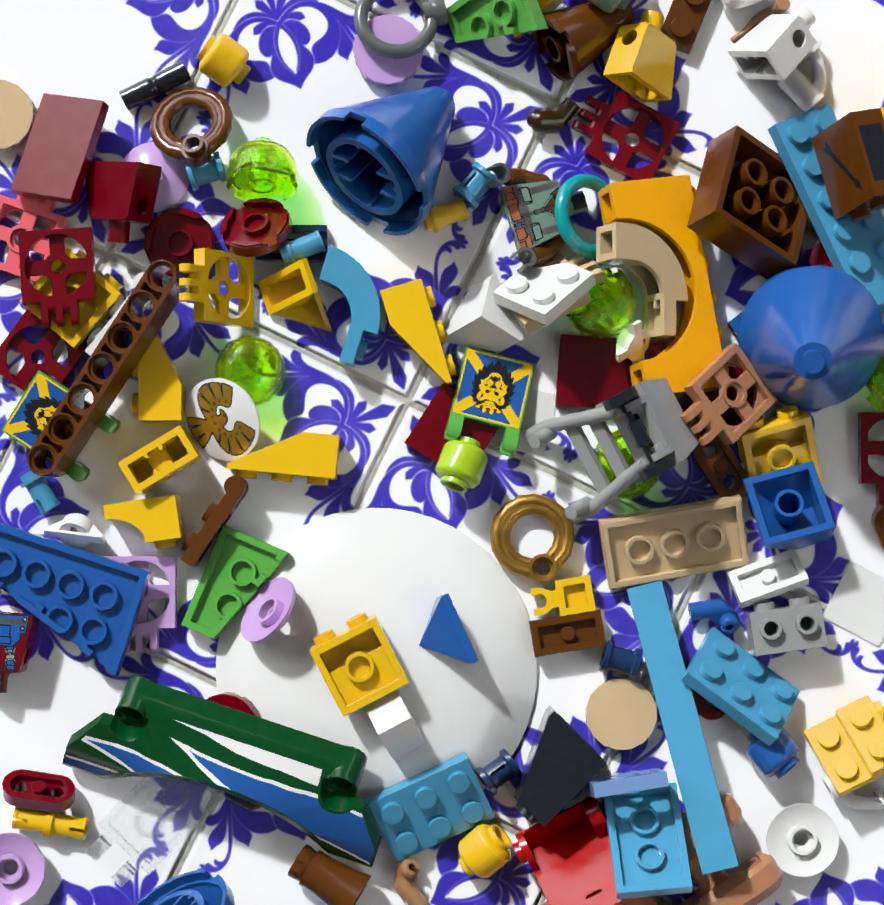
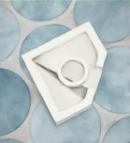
[493,262,596,326]

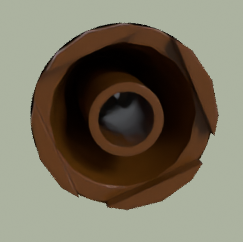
[533,2,634,82]

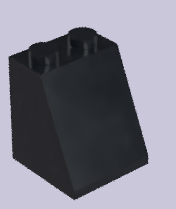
[515,705,607,827]

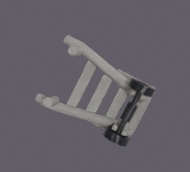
[524,378,699,525]

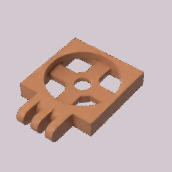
[680,343,777,446]

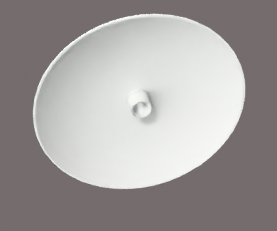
[215,508,537,831]

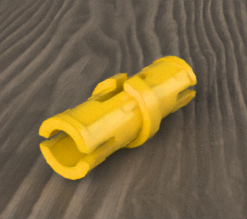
[12,807,89,841]

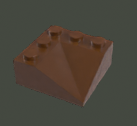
[687,125,808,280]

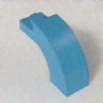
[319,245,381,368]

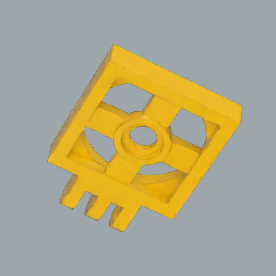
[179,248,254,328]

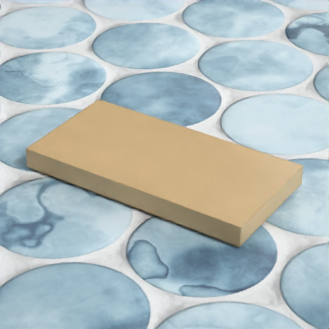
[598,494,750,590]

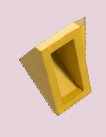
[258,258,332,332]

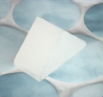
[365,689,426,760]

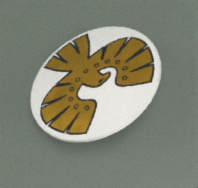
[184,378,260,461]

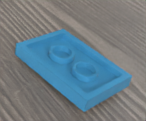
[681,627,800,746]
[366,752,495,862]
[603,783,693,899]

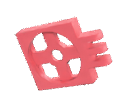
[0,194,69,282]

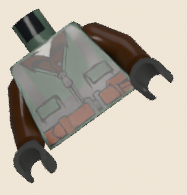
[486,162,588,274]

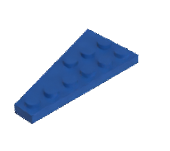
[0,523,152,676]

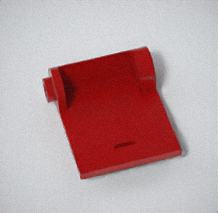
[512,796,633,905]

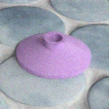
[123,142,190,213]
[241,577,296,643]
[0,832,46,905]

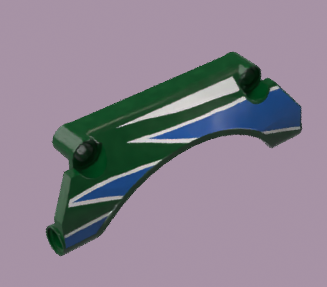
[62,676,382,868]

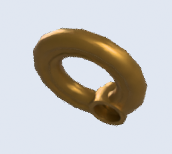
[489,494,575,583]

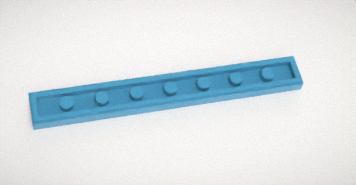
[627,580,739,875]

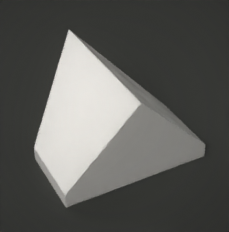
[442,274,525,353]

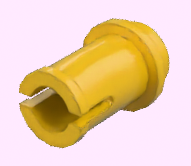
[423,198,469,233]

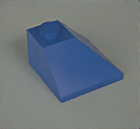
[743,461,836,549]

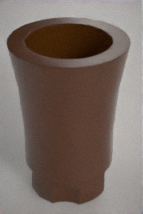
[287,844,372,905]

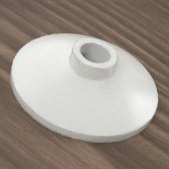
[766,803,839,877]

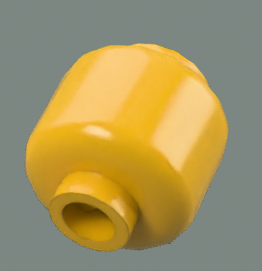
[196,34,251,88]
[458,823,512,878]

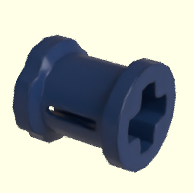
[599,640,642,681]
[474,748,523,796]

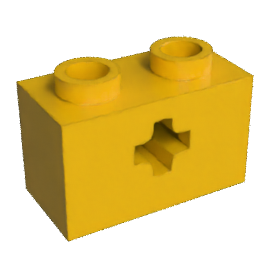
[118,425,204,495]

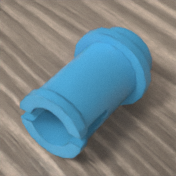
[279,230,326,266]
[20,471,61,515]

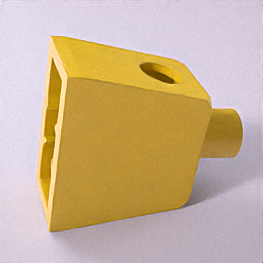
[603,10,677,103]

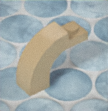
[596,222,688,340]

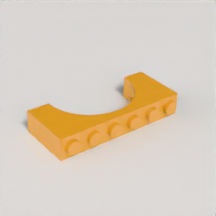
[598,174,729,396]

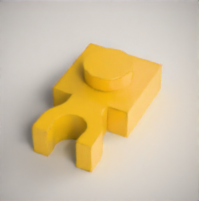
[530,575,596,616]

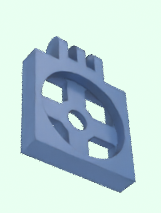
[586,768,669,798]

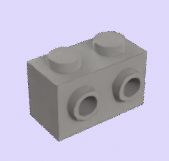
[744,596,828,656]

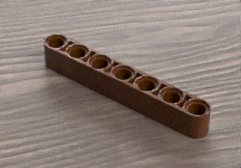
[27,260,189,477]

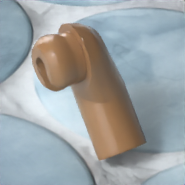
[393,858,429,905]

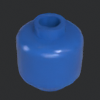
[746,728,800,779]

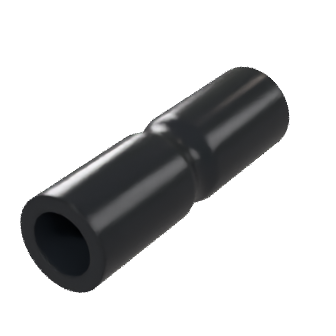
[119,60,192,111]

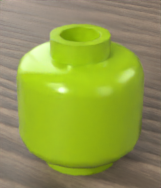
[435,436,488,493]

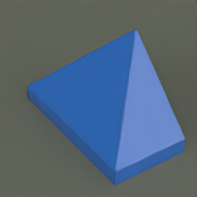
[419,593,479,664]

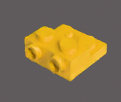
[19,248,125,349]
[737,405,823,483]
[309,612,409,717]
[804,695,884,798]

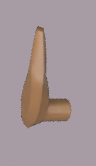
[730,0,791,44]

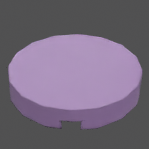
[353,14,424,87]

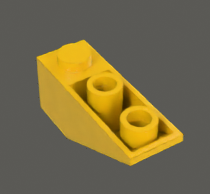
[380,279,457,386]
[132,313,186,423]
[227,432,341,486]

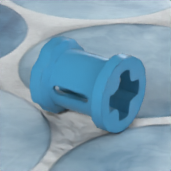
[184,151,228,191]
[452,162,497,210]

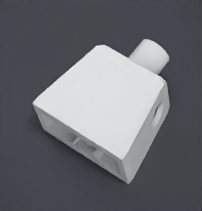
[727,6,816,80]

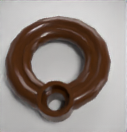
[150,87,233,167]

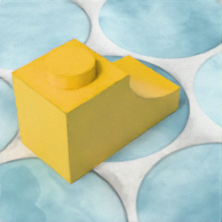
[103,494,186,549]

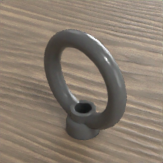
[353,0,448,59]

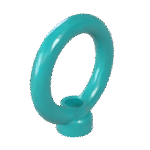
[554,174,608,267]

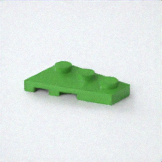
[446,0,548,43]
[181,525,291,639]

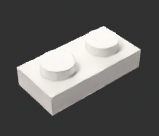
[727,549,809,609]

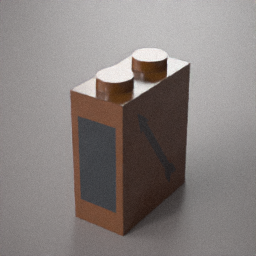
[811,108,884,222]

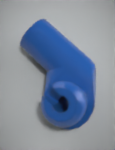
[688,599,740,634]

